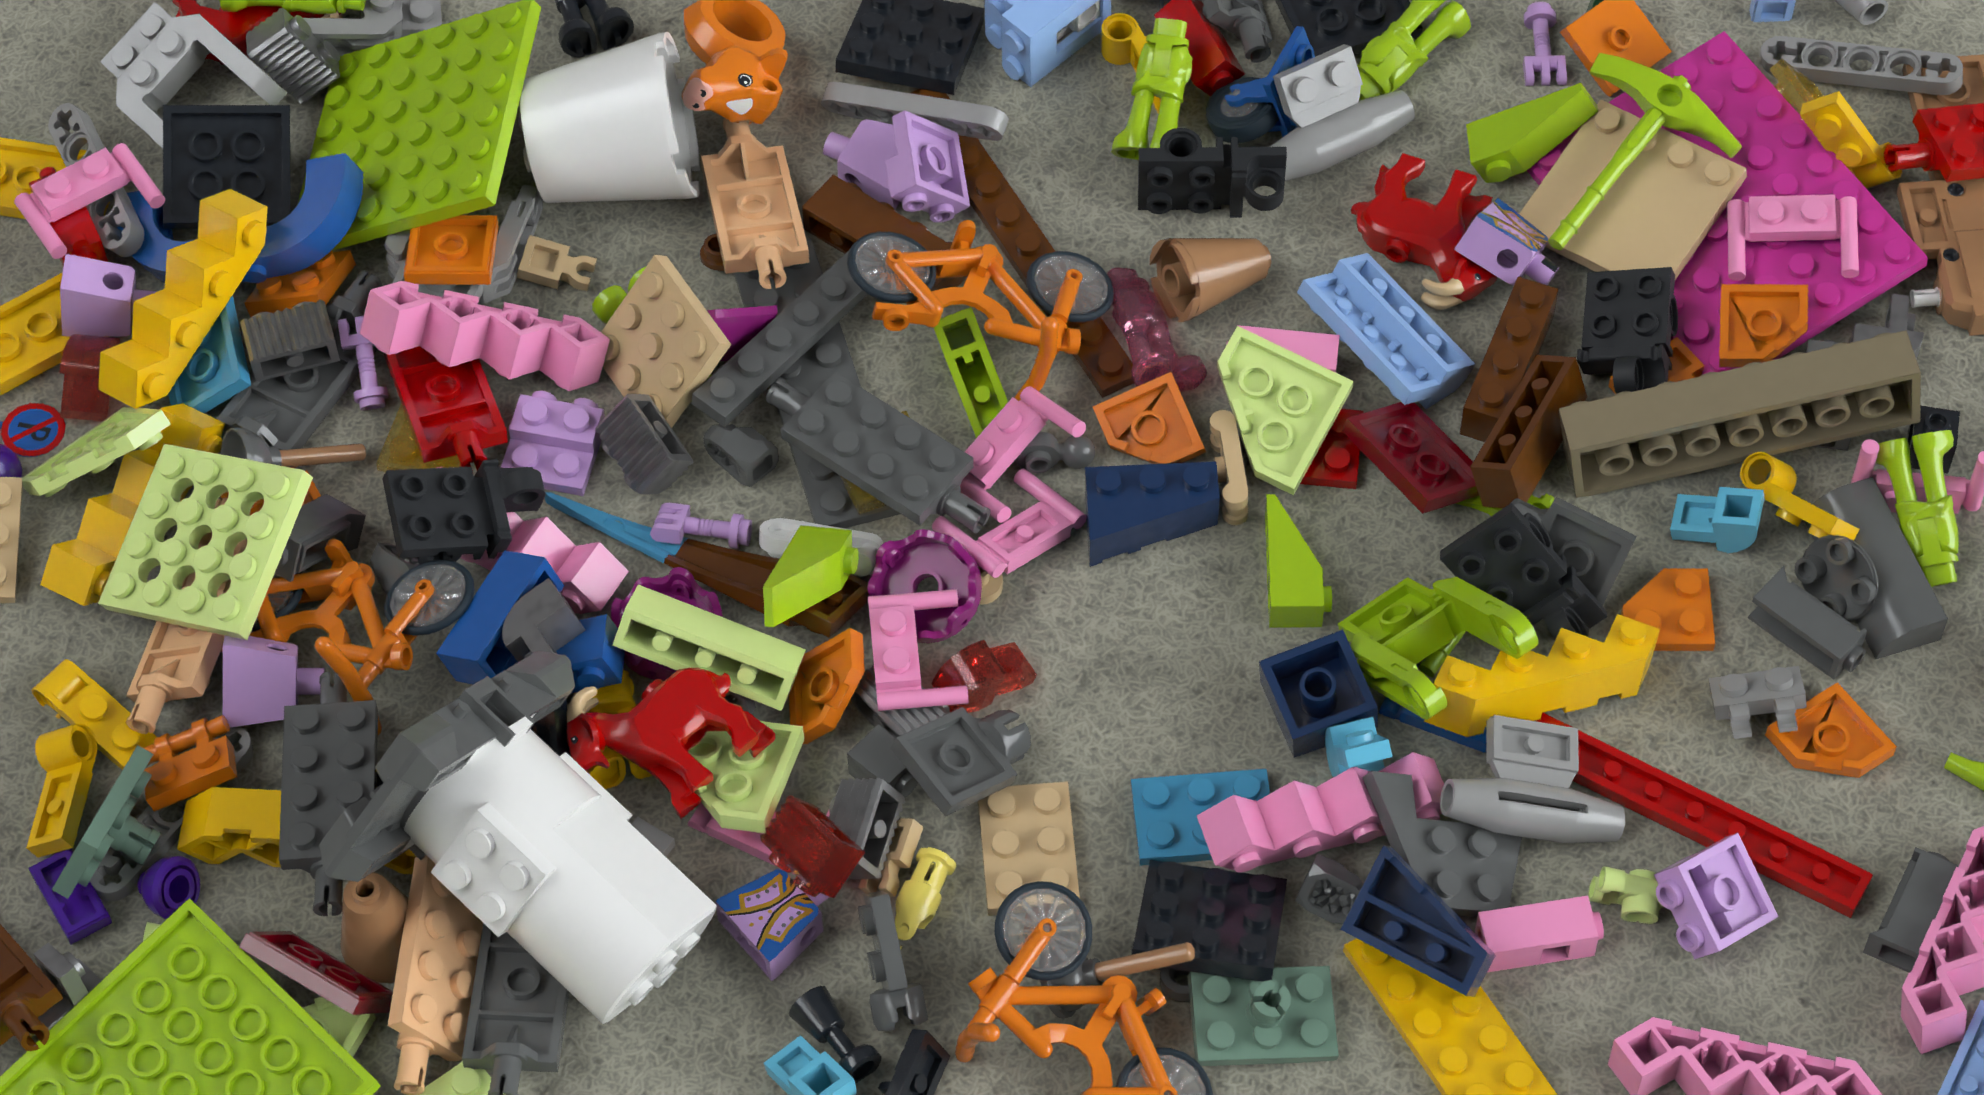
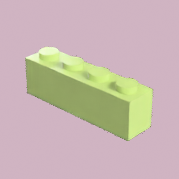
[612,585,806,711]

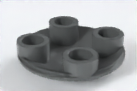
[1795,535,1878,621]

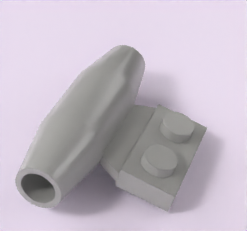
[1269,44,1415,181]
[1440,715,1625,843]

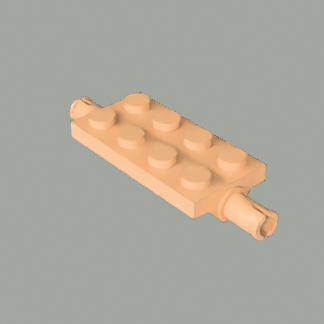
[701,118,809,289]
[126,498,247,734]
[387,855,483,1095]

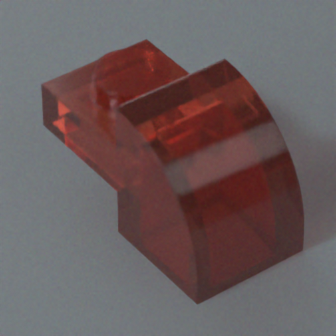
[59,334,120,422]
[931,640,1037,713]

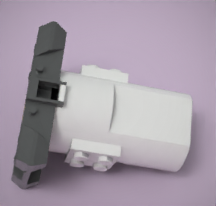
[319,651,717,1024]

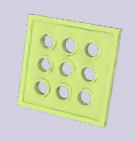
[98,444,313,640]

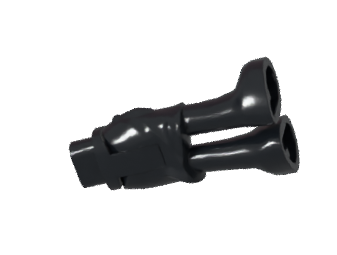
[555,0,634,58]

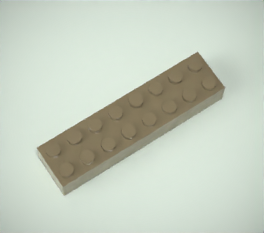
[1559,330,1921,498]

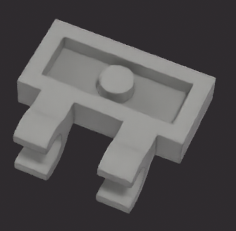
[1708,666,1807,739]

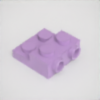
[885,110,970,222]
[501,391,605,496]
[1654,833,1779,960]

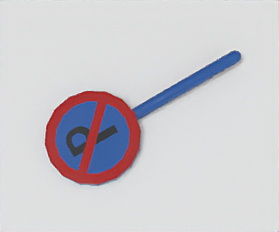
[0,403,66,457]

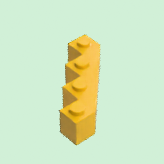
[98,189,268,409]
[40,403,225,606]
[1424,614,1660,737]
[177,787,417,874]

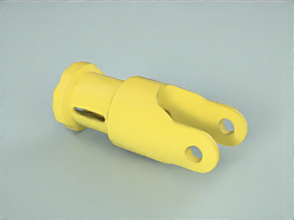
[895,847,956,950]

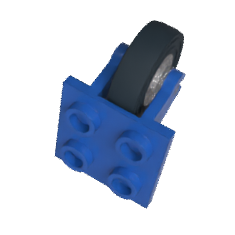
[1206,26,1315,143]

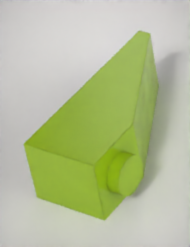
[1466,83,1598,183]
[933,307,1008,438]
[1265,494,1332,628]
[763,525,859,627]

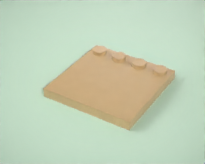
[1519,100,1747,280]

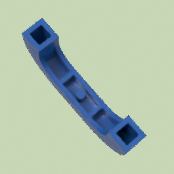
[117,153,364,283]

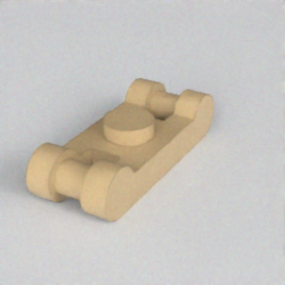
[1210,410,1248,525]

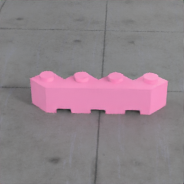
[360,281,610,391]
[437,467,629,614]
[1197,752,1444,873]
[1901,826,1984,1054]
[1608,1017,1882,1095]

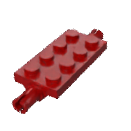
[1884,103,1984,182]
[383,346,508,475]

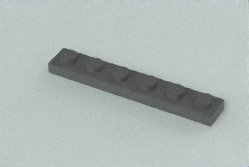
[692,247,889,428]

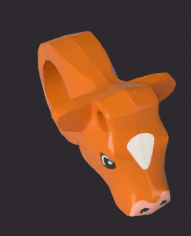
[681,0,788,125]

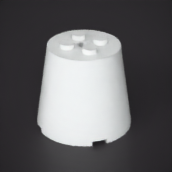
[517,32,701,203]

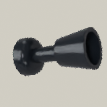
[789,986,882,1084]

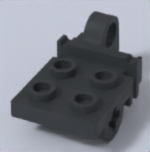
[1138,128,1287,218]
[1577,267,1678,394]
[382,459,545,564]
[1440,503,1607,640]

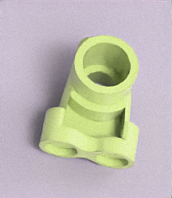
[1588,866,1663,924]

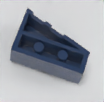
[1085,461,1220,567]
[1340,845,1496,997]

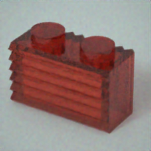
[760,795,865,898]

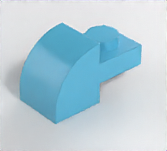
[1670,487,1764,553]
[1325,716,1392,777]
[764,1035,857,1095]

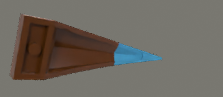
[545,492,870,638]

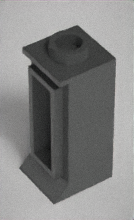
[275,494,366,582]
[1748,566,1867,680]
[1863,847,1959,973]

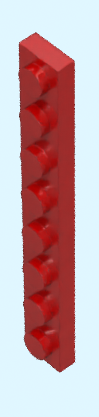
[1536,713,1873,918]

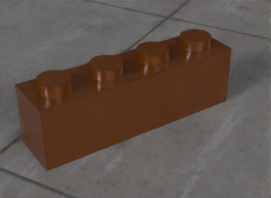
[802,175,966,291]
[1460,277,1559,442]
[1470,355,1587,508]

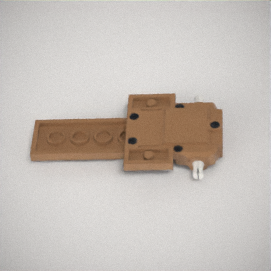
[1897,54,1984,336]

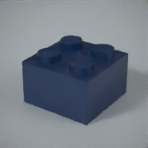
[1259,630,1378,758]

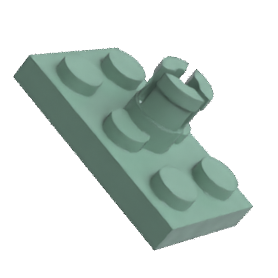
[52,745,161,899]
[1188,966,1339,1066]

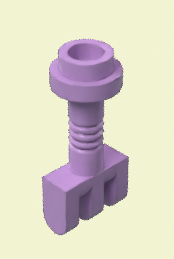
[1523,2,1567,86]
[338,316,389,411]
[650,503,752,549]

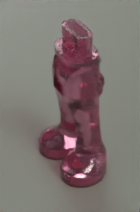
[1107,267,1207,393]

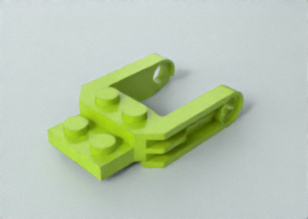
[1337,577,1538,720]

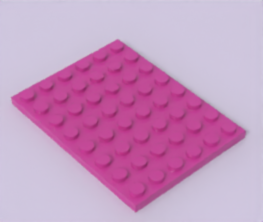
[1527,31,1928,375]

